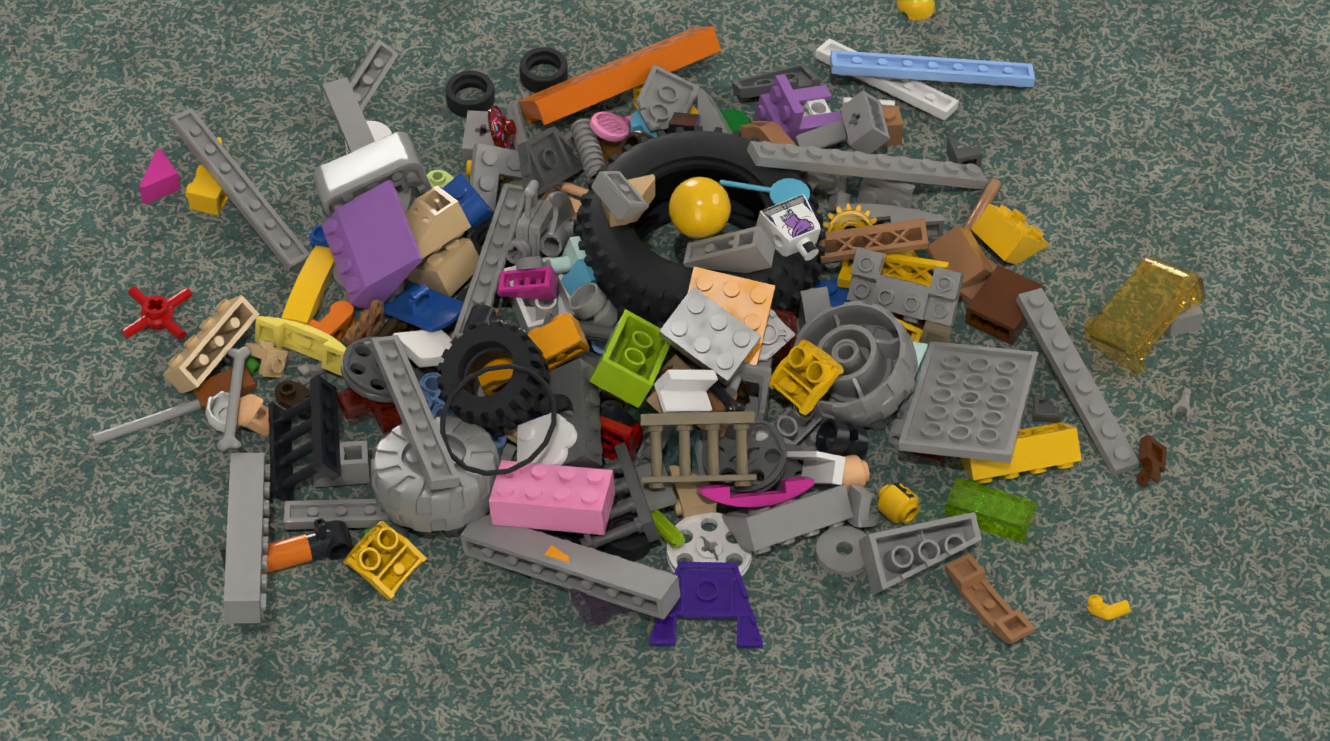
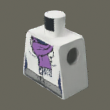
[756,194,821,261]

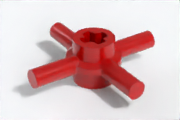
[121,286,193,341]

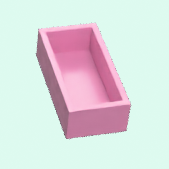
[489,460,615,535]

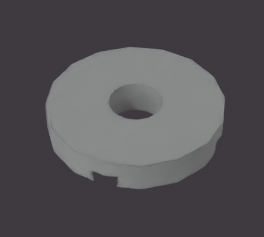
[816,526,866,577]

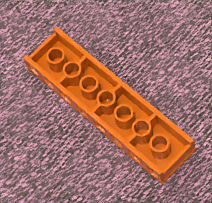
[518,26,722,125]

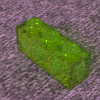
[944,478,1038,544]

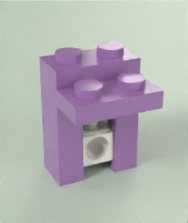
[755,74,843,143]

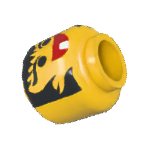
[877,482,919,524]

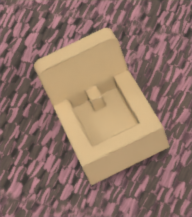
[246,339,288,378]

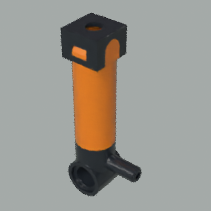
[220,518,354,574]

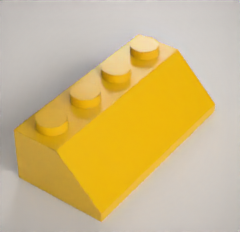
[960,422,1082,484]

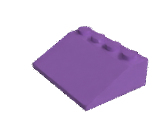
[321,180,423,309]

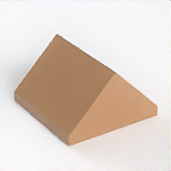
[926,225,994,289]

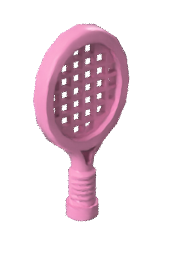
[589,111,633,142]

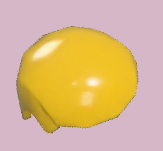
[896,0,935,20]

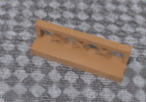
[819,218,929,263]

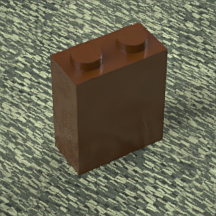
[965,265,1045,345]

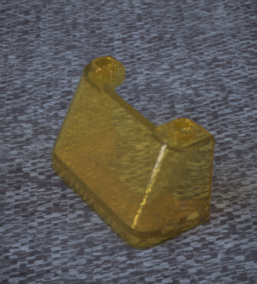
[1084,256,1206,376]

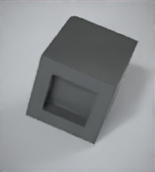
[946,137,982,169]

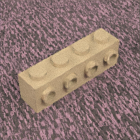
[163,295,260,394]

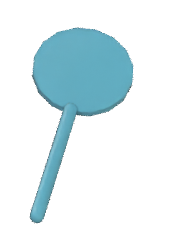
[719,178,810,205]

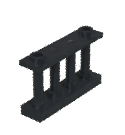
[268,375,341,501]

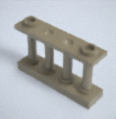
[640,411,757,488]

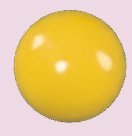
[669,177,731,239]

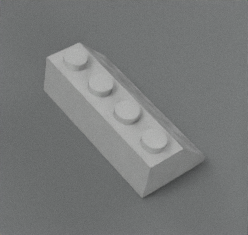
[722,484,853,554]

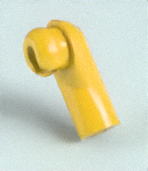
[1087,594,1131,620]

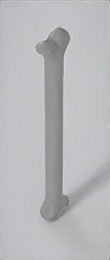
[217,346,252,451]

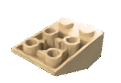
[405,186,471,258]
[406,237,479,297]

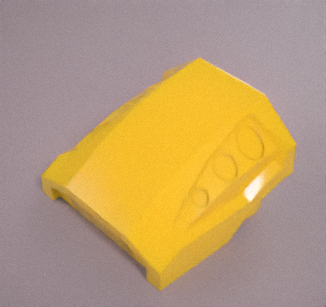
[770,339,844,415]
[343,520,427,600]

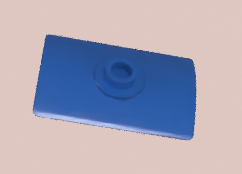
[384,283,464,332]

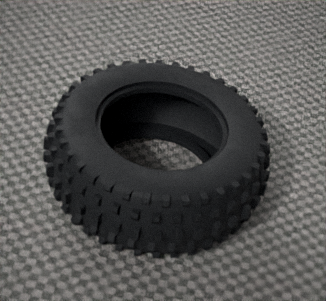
[574,126,826,355]

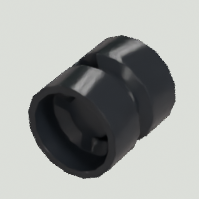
[815,419,869,459]

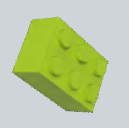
[589,309,670,408]

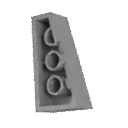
[858,512,982,595]

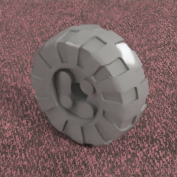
[794,301,918,427]
[371,415,500,532]

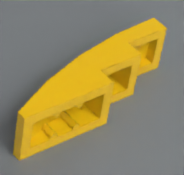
[281,245,336,325]

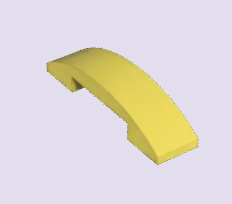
[255,316,347,376]

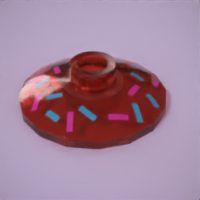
[488,105,517,150]

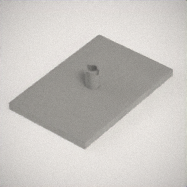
[899,341,1039,463]

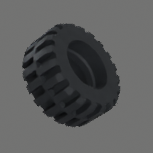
[437,321,550,434]

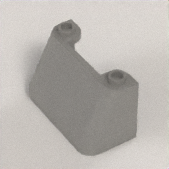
[313,132,432,218]

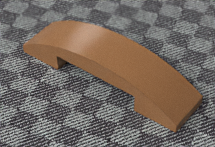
[945,553,1035,644]

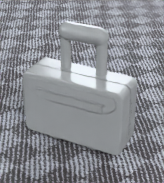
[516,180,553,258]

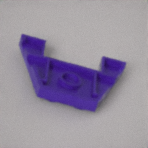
[649,561,763,649]

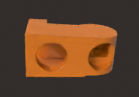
[307,300,355,341]

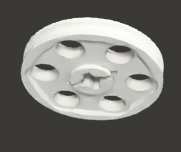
[667,512,752,577]

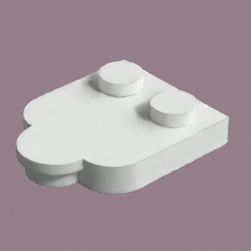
[517,413,577,465]

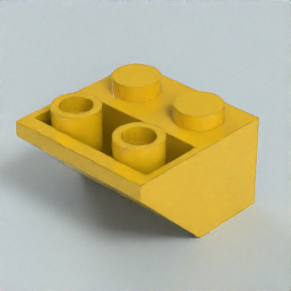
[970,204,1049,265]

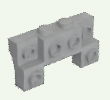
[847,247,964,326]

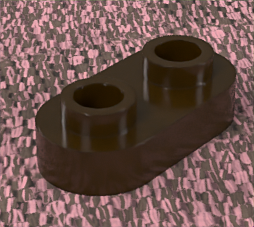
[274,381,311,420]

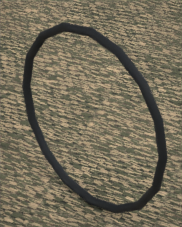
[440,363,557,476]

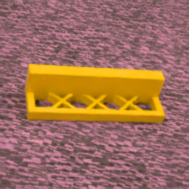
[837,247,949,288]

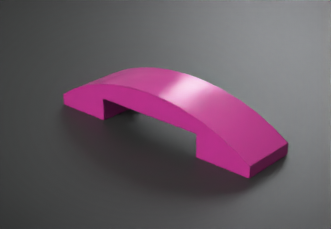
[696,476,814,507]

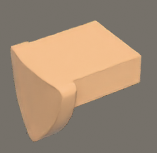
[237,394,269,436]

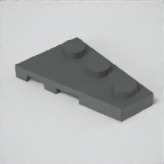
[732,63,821,99]

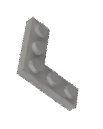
[470,143,522,223]

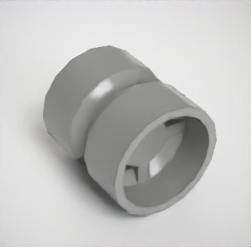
[568,283,618,327]

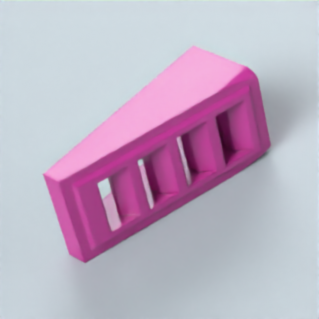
[497,266,558,300]

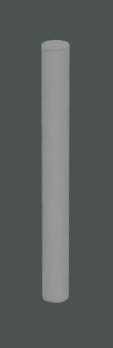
[92,399,201,445]

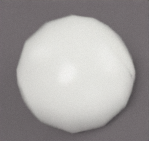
[205,391,242,432]

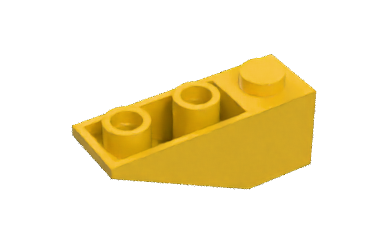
[185,137,229,216]

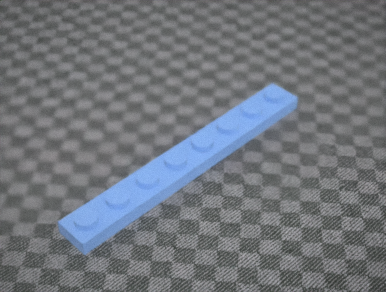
[830,50,1035,87]

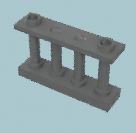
[580,442,660,550]

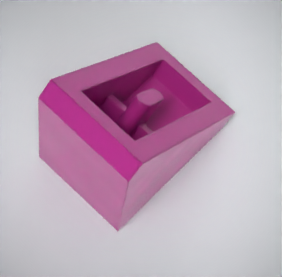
[139,149,180,204]

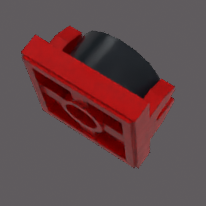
[600,406,643,462]

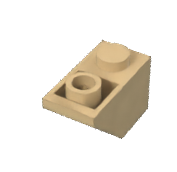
[669,465,717,520]

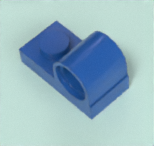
[442,173,494,230]

